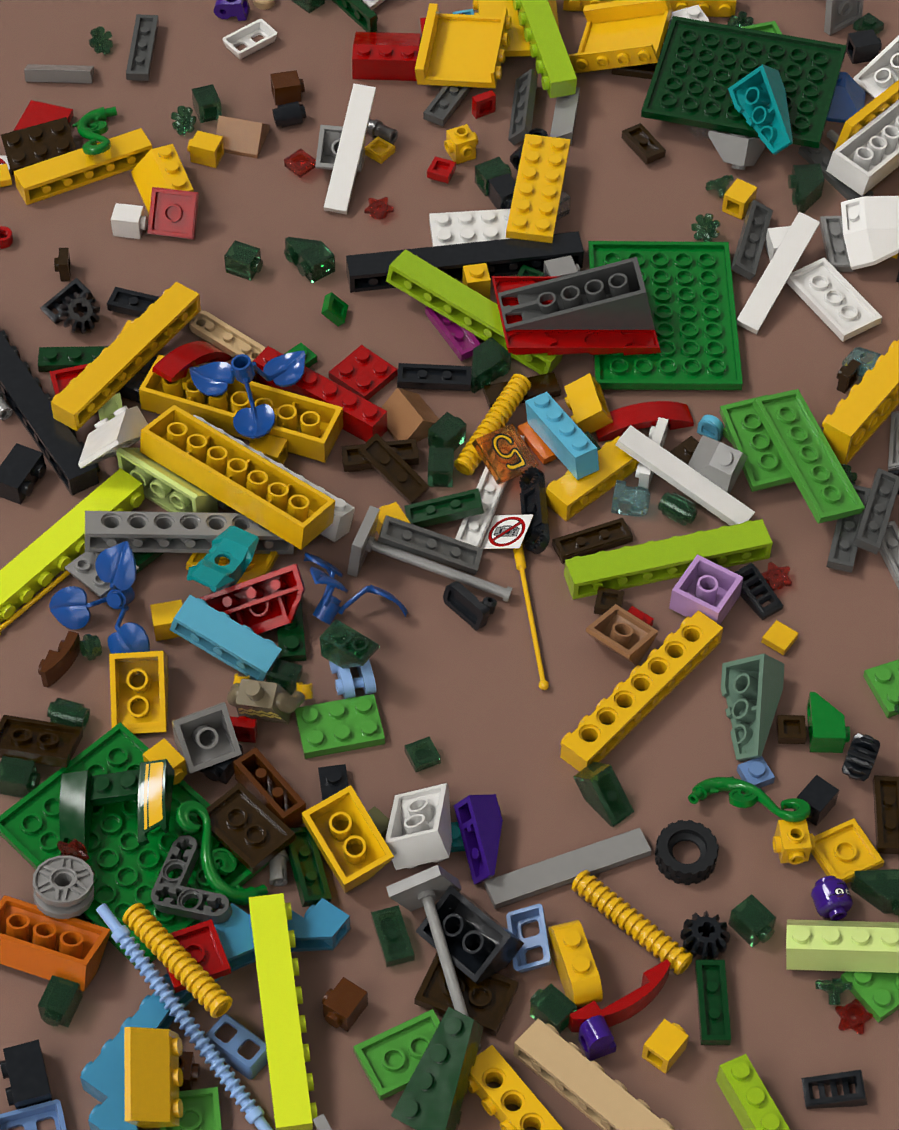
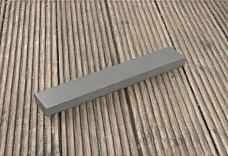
[484,828,652,909]

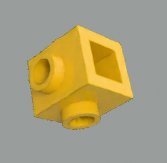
[444,124,478,165]
[772,819,815,865]

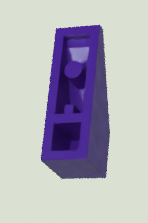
[453,794,503,885]

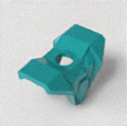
[187,526,259,592]

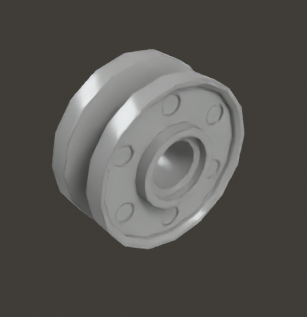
[33,855,94,919]

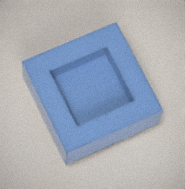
[737,756,775,788]

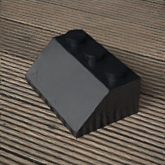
[415,885,524,984]

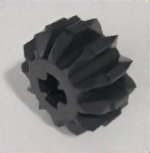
[59,292,100,334]
[842,733,880,781]
[680,911,730,960]

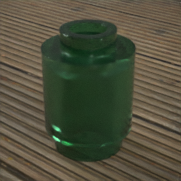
[658,492,698,526]
[47,698,90,730]

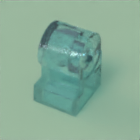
[842,347,882,377]
[611,480,651,517]

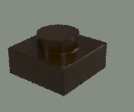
[54,248,71,281]
[836,359,861,394]
[594,587,624,615]
[776,715,807,744]

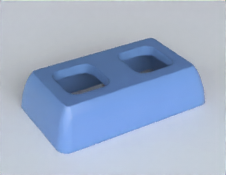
[506,904,552,973]
[204,1014,268,1080]
[0,1099,67,1130]

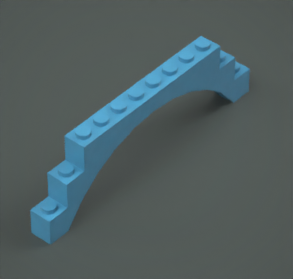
[80,898,350,1130]

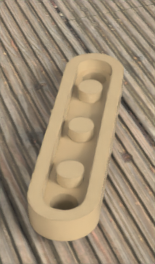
[189,310,265,362]

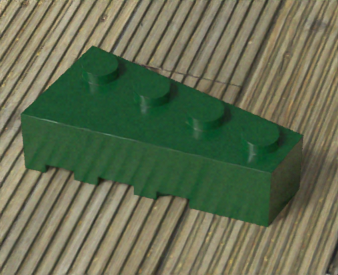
[391,1007,484,1130]

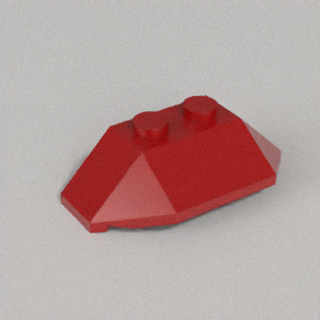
[200,564,305,635]

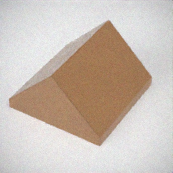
[216,115,270,158]
[381,388,445,442]
[586,604,659,666]

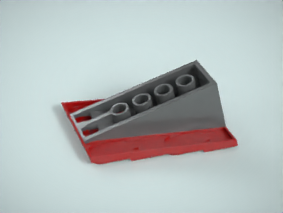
[492,257,661,355]

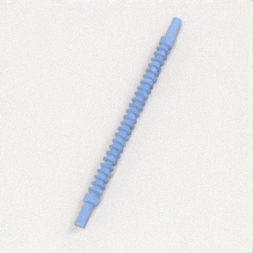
[96,903,273,1130]

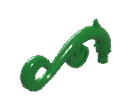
[72,107,118,155]
[688,776,811,822]
[175,800,268,906]

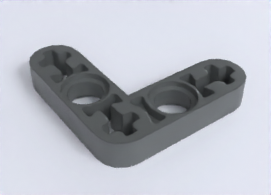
[151,835,232,924]

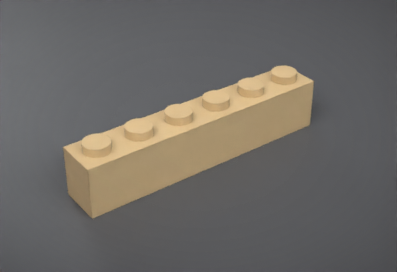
[514,1018,674,1130]

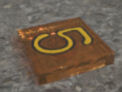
[472,423,539,485]

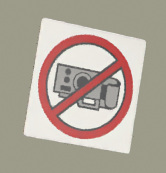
[481,514,533,549]

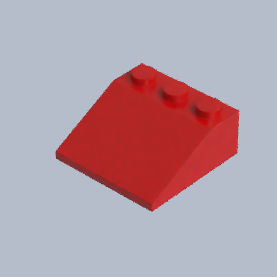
[352,32,421,81]

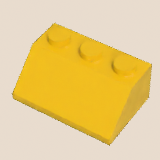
[131,144,194,214]
[302,785,394,893]
[124,1027,183,1129]

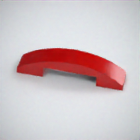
[152,341,231,382]
[595,401,694,442]
[568,959,671,1032]

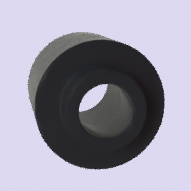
[272,101,306,128]

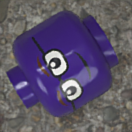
[811,876,853,921]

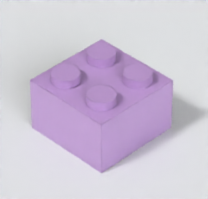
[669,554,743,625]

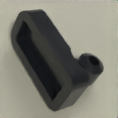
[443,581,497,630]

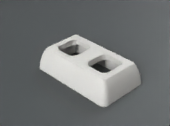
[222,19,277,60]

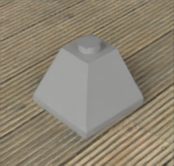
[708,130,766,170]
[688,435,748,494]

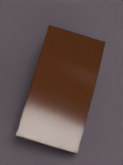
[38,631,81,687]

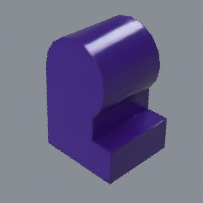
[214,0,250,21]
[578,1015,617,1061]

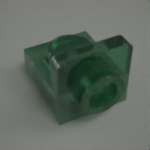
[265,659,303,695]

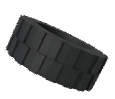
[655,820,719,885]

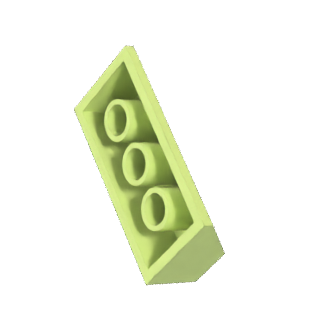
[116,447,218,513]
[786,919,899,973]

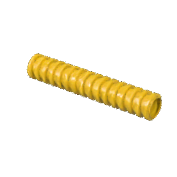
[454,374,531,475]
[571,870,693,975]
[122,903,233,1018]

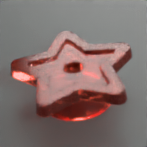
[364,197,394,220]
[761,562,792,591]
[57,839,90,861]
[835,999,873,1035]

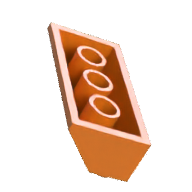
[0,895,111,991]

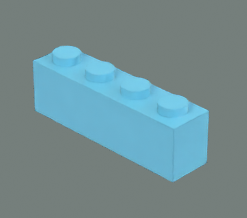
[525,392,599,480]
[170,595,282,681]

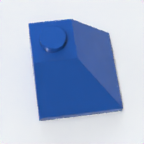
[827,72,866,123]

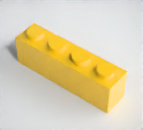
[546,436,639,521]

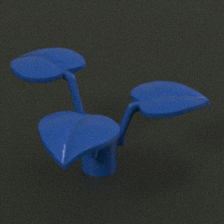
[190,351,306,439]
[49,541,150,654]
[304,552,408,625]

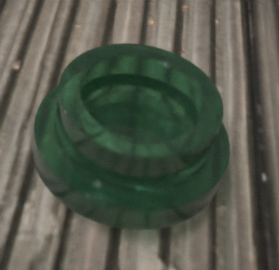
[80,634,102,661]

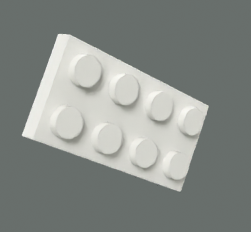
[429,209,510,247]
[786,257,882,342]

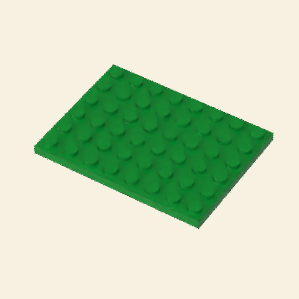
[588,241,743,390]
[0,722,269,971]

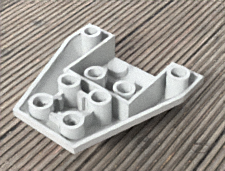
[841,196,899,270]

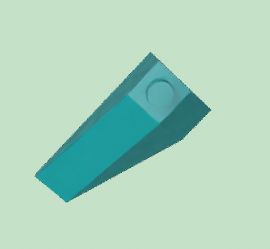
[728,64,793,155]

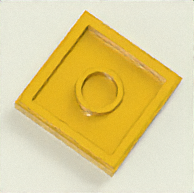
[811,818,884,884]

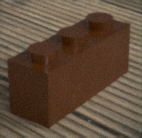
[233,747,306,828]

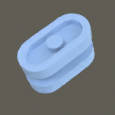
[329,645,377,699]

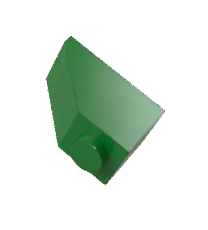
[806,692,850,753]

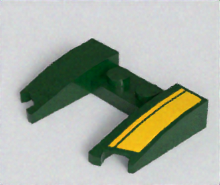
[59,759,175,853]

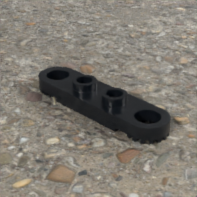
[519,466,550,554]

